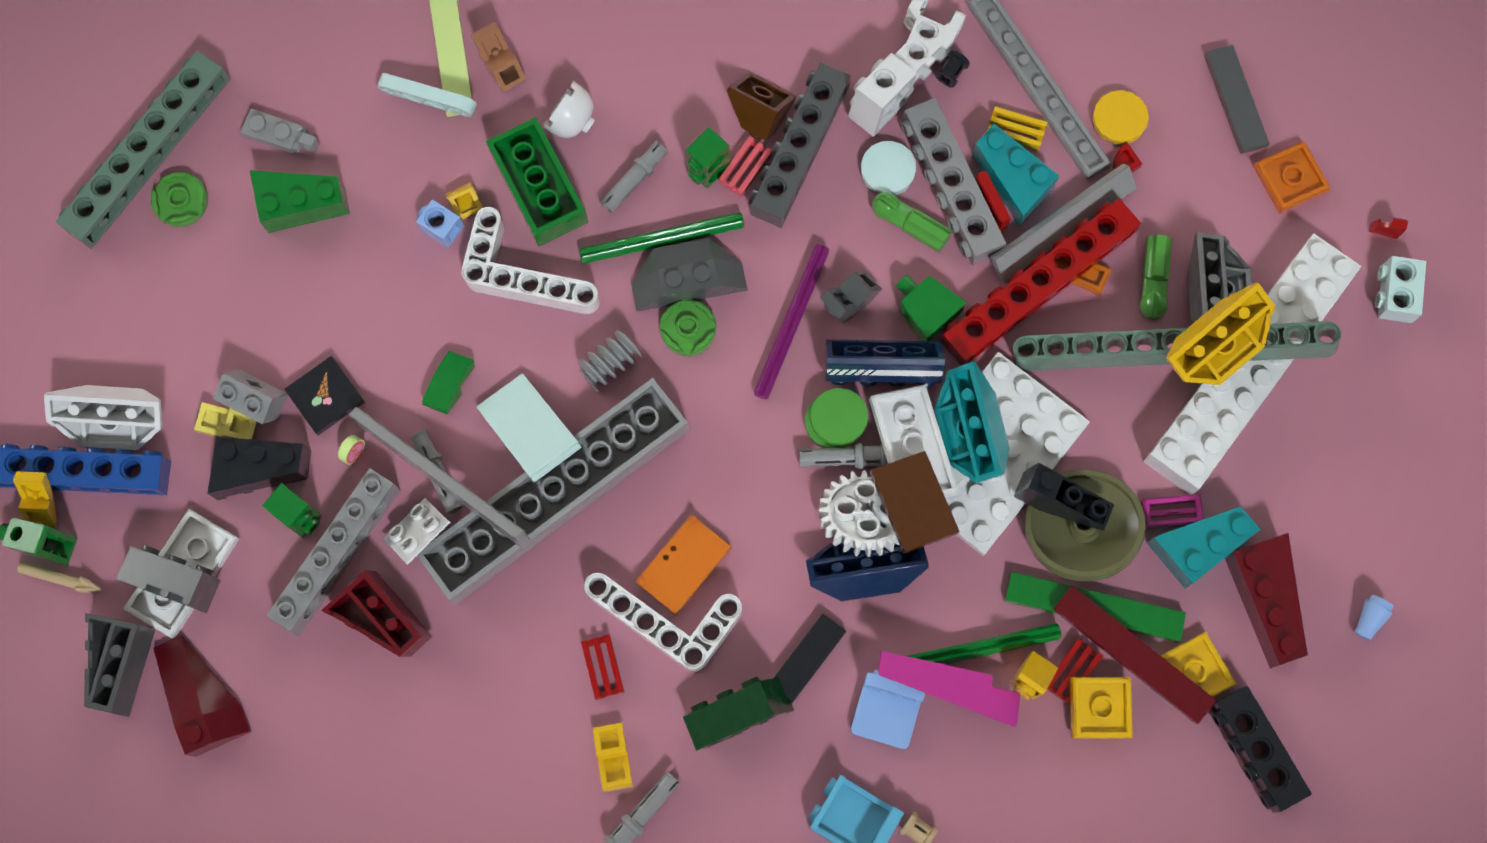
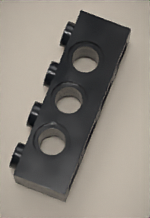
[1210,685,1312,813]

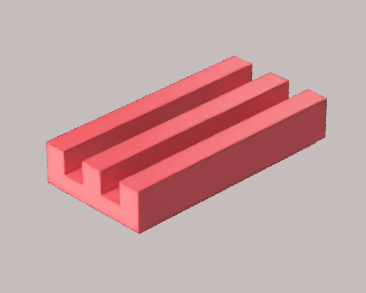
[719,136,773,197]

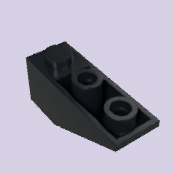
[1014,463,1114,531]

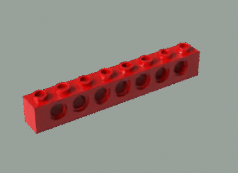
[941,198,1142,366]

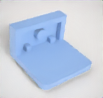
[851,669,925,749]

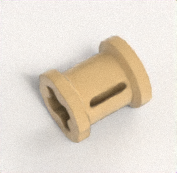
[899,811,939,843]

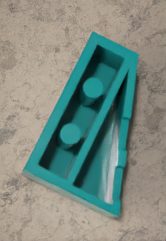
[972,124,1059,227]
[1147,507,1261,589]

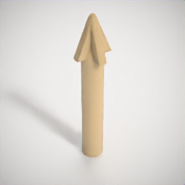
[17,562,101,593]

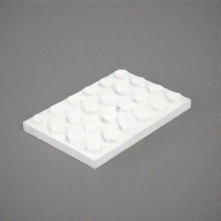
[938,352,1090,557]

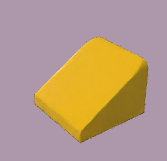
[445,182,483,220]

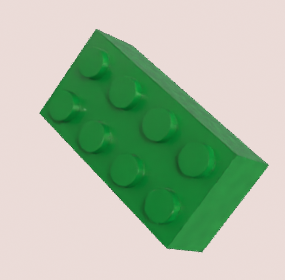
[486,117,589,247]

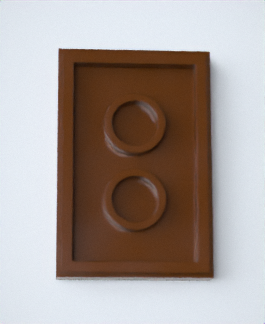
[870,451,960,554]

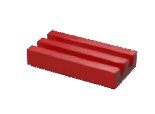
[975,170,1011,231]
[581,634,625,700]
[1047,638,1103,705]

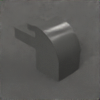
[820,269,882,323]

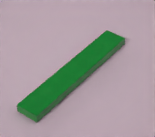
[1004,572,1186,643]

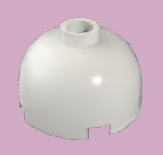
[543,81,595,138]

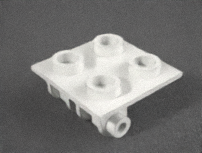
[383,498,450,565]

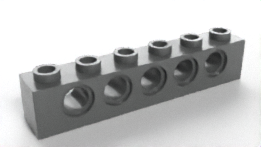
[748,63,851,228]

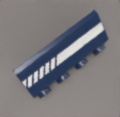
[825,339,945,386]

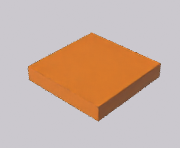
[1253,141,1331,214]

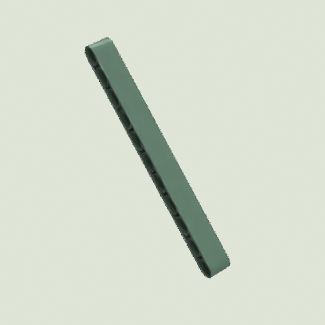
[1013,321,1342,371]

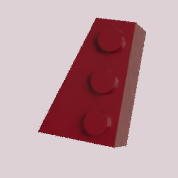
[321,570,432,657]

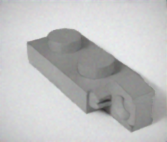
[240,109,320,154]

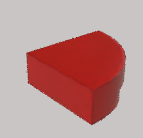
[1113,142,1142,173]
[1369,218,1408,239]

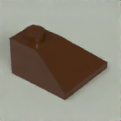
[727,71,796,141]

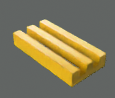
[987,106,1048,150]

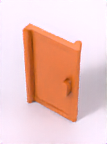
[635,515,732,616]

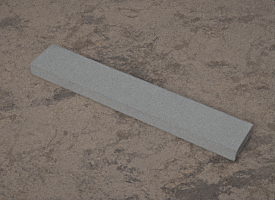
[990,163,1137,282]

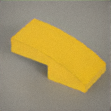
[13,471,57,527]
[593,723,633,792]

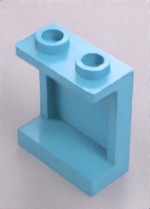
[807,775,904,843]

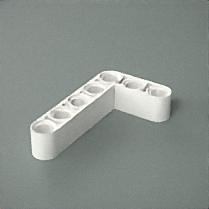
[462,207,600,314]
[584,573,742,672]

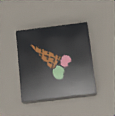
[284,356,365,435]

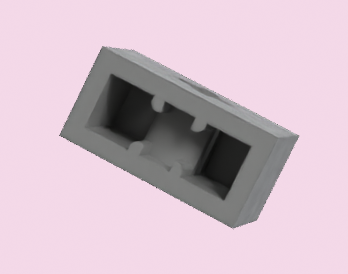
[213,369,288,424]

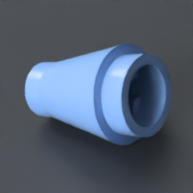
[1354,594,1394,641]

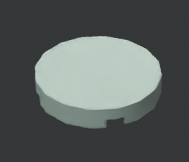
[861,141,916,196]

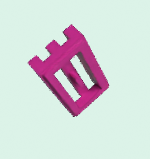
[1141,494,1204,529]

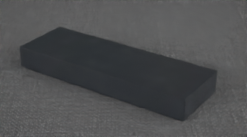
[774,614,846,703]

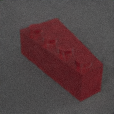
[1225,533,1308,669]

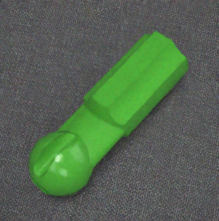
[872,192,952,253]
[1139,234,1172,320]

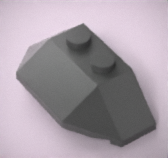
[1188,232,1252,322]
[632,238,747,312]

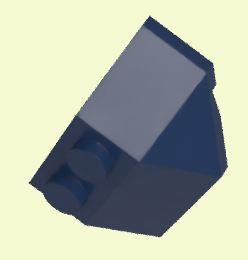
[806,543,929,601]

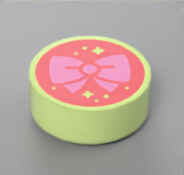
[338,435,365,465]

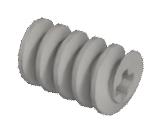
[578,330,642,392]

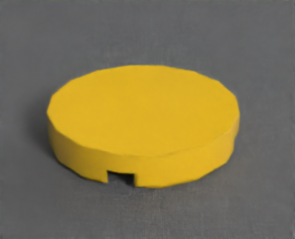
[1092,90,1149,145]

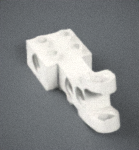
[848,0,967,137]

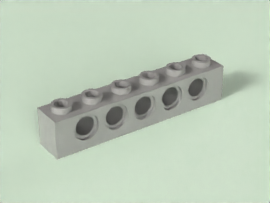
[901,98,1006,265]
[266,468,400,636]

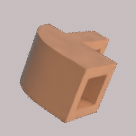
[471,22,527,93]

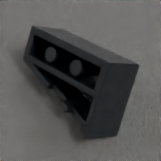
[207,437,311,500]

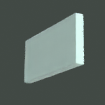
[476,373,582,482]

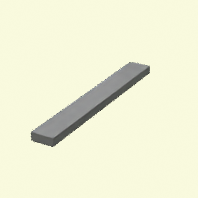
[967,0,1112,181]
[349,407,531,549]

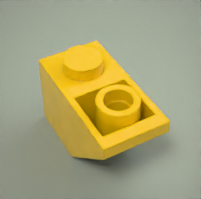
[1010,651,1058,701]

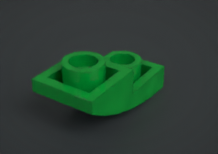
[422,351,475,415]

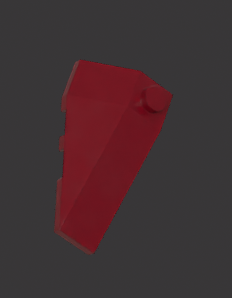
[153,635,252,757]

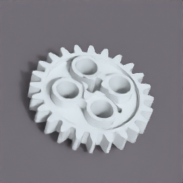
[818,470,900,557]

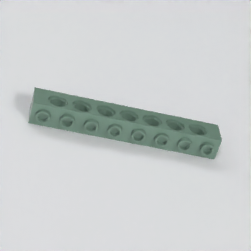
[56,51,231,249]

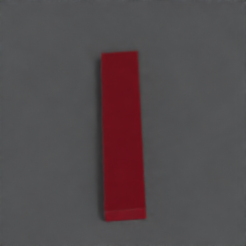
[1052,586,1216,725]

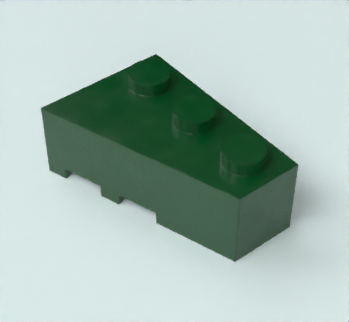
[683,677,794,751]

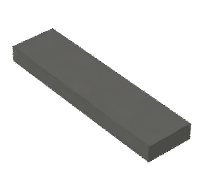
[1205,45,1270,154]

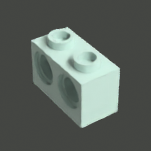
[1375,256,1426,323]

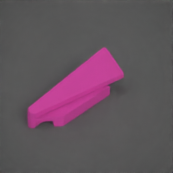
[878,651,1021,727]

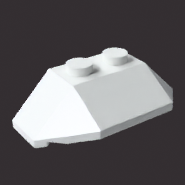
[44,385,163,450]

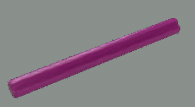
[754,244,829,399]

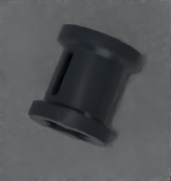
[935,50,970,88]

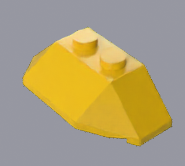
[1166,282,1275,385]

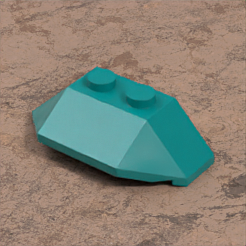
[934,362,1010,483]

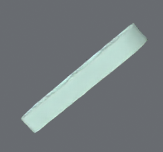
[377,73,477,117]

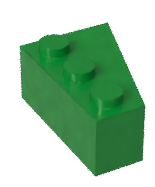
[249,170,350,233]

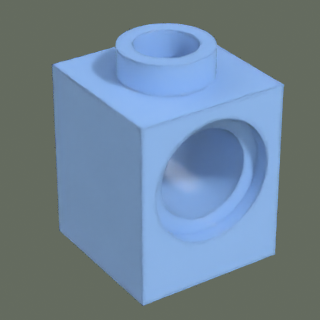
[416,199,464,248]

